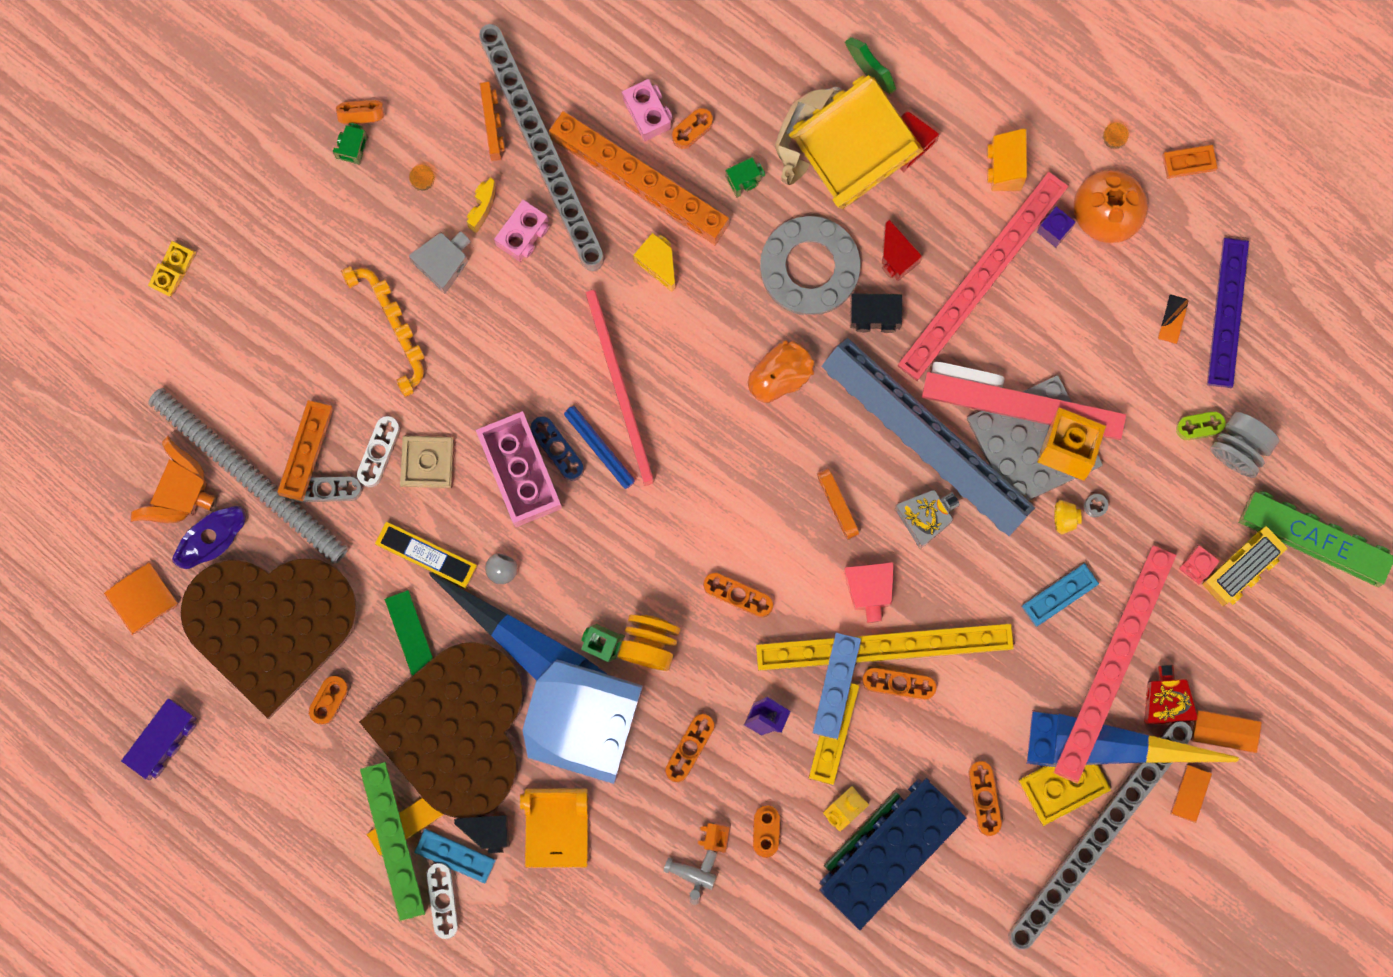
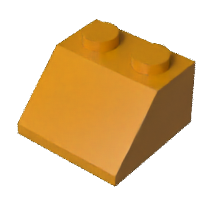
[987,129,1027,191]
[1037,407,1106,481]

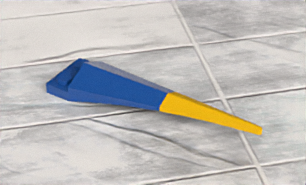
[1026,712,1239,767]

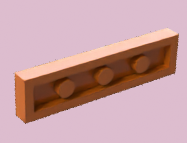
[277,400,333,501]

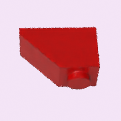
[882,220,922,281]

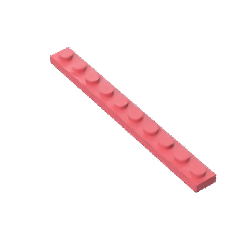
[897,172,1069,381]
[1053,545,1176,784]

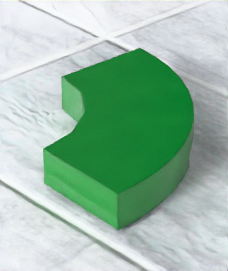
[845,37,896,94]

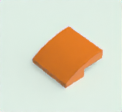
[104,562,178,635]

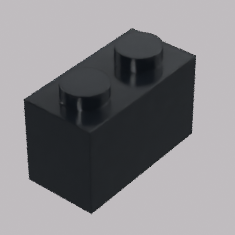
[850,293,902,333]

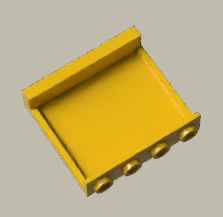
[788,75,924,209]

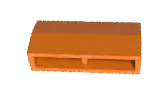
[1191,710,1262,753]

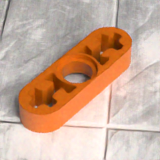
[817,469,859,540]
[703,573,773,618]
[862,668,937,700]
[665,714,714,783]
[968,761,1002,836]

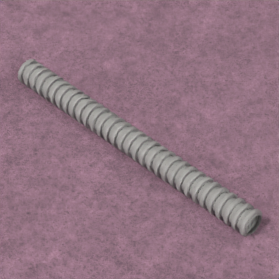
[148,388,348,564]

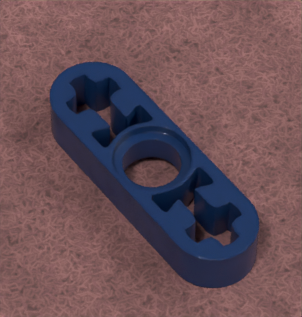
[531,417,584,481]

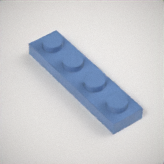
[812,633,861,739]

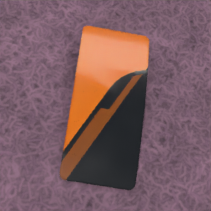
[1158,295,1189,344]

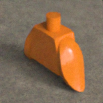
[131,435,216,523]

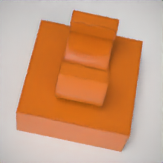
[698,823,730,853]

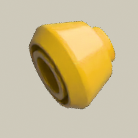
[1054,500,1082,535]

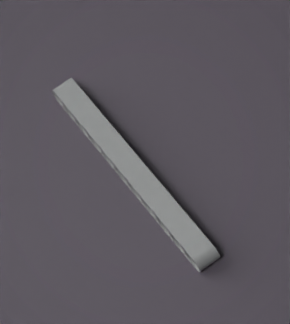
[479,24,604,271]
[1008,722,1192,949]

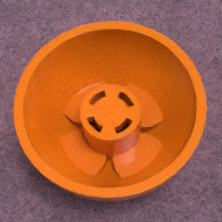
[1074,170,1148,243]

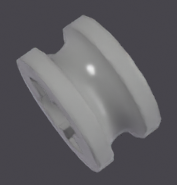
[1084,494,1108,518]

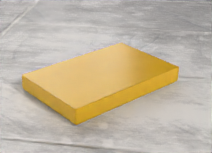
[1018,764,1111,826]

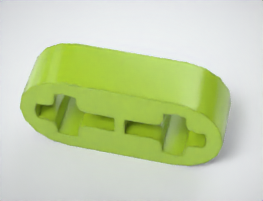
[1176,412,1225,440]

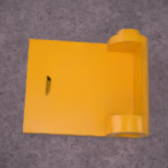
[520,788,588,868]

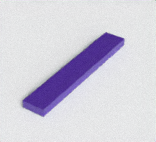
[1207,238,1249,389]

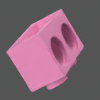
[622,79,673,142]
[494,200,549,262]

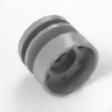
[1210,412,1279,478]

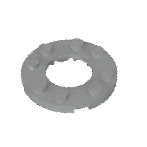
[760,216,860,315]

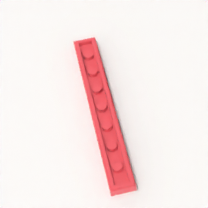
[585,290,654,486]
[922,372,1126,440]

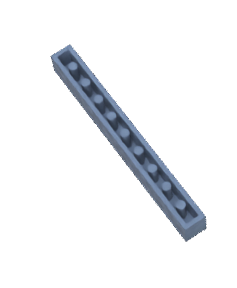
[821,338,1036,536]

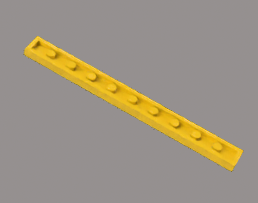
[756,624,1014,671]

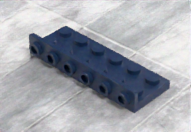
[818,778,967,931]

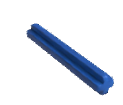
[564,406,635,489]

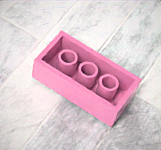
[476,411,562,528]

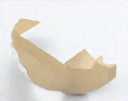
[775,87,842,185]

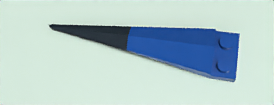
[429,572,608,681]

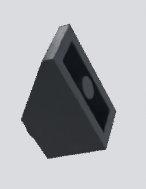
[454,815,509,854]

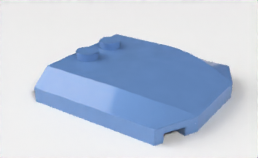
[522,660,643,784]

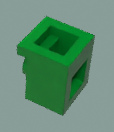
[333,123,368,165]
[725,157,765,198]
[581,624,625,662]

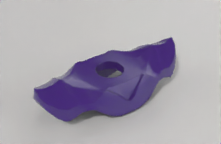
[172,506,245,569]

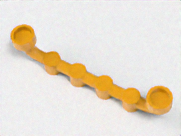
[341,266,424,398]

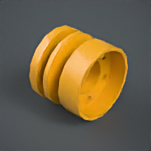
[618,615,681,671]

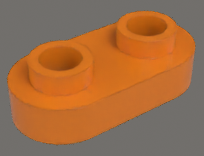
[309,676,348,725]
[753,806,780,858]

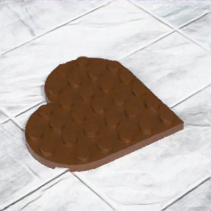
[181,559,356,719]
[359,642,523,818]

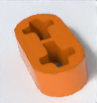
[336,100,384,124]
[672,108,713,149]

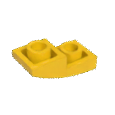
[466,177,496,233]
[148,241,196,297]

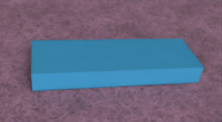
[1021,563,1099,627]
[414,829,496,884]

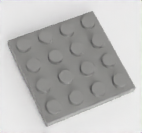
[967,375,1103,501]

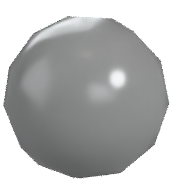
[485,553,518,584]

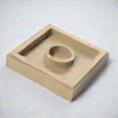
[400,436,454,489]

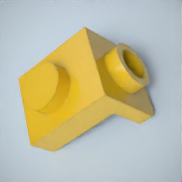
[823,786,869,831]

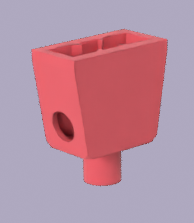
[843,563,893,623]

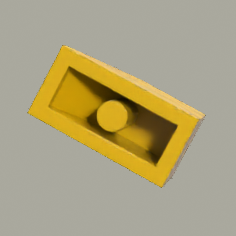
[633,233,675,292]

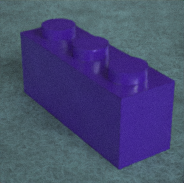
[121,698,197,781]

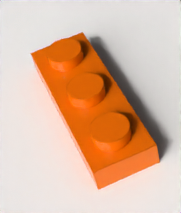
[480,82,505,161]

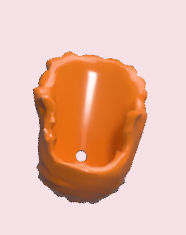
[747,340,815,403]

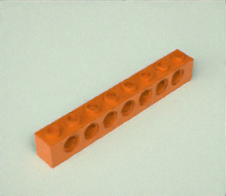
[549,111,729,245]

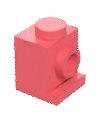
[1179,545,1220,585]

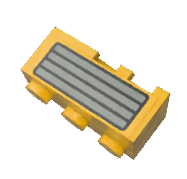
[1202,526,1288,606]

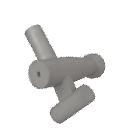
[663,850,717,905]

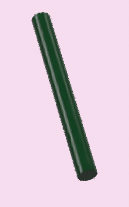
[823,792,901,873]

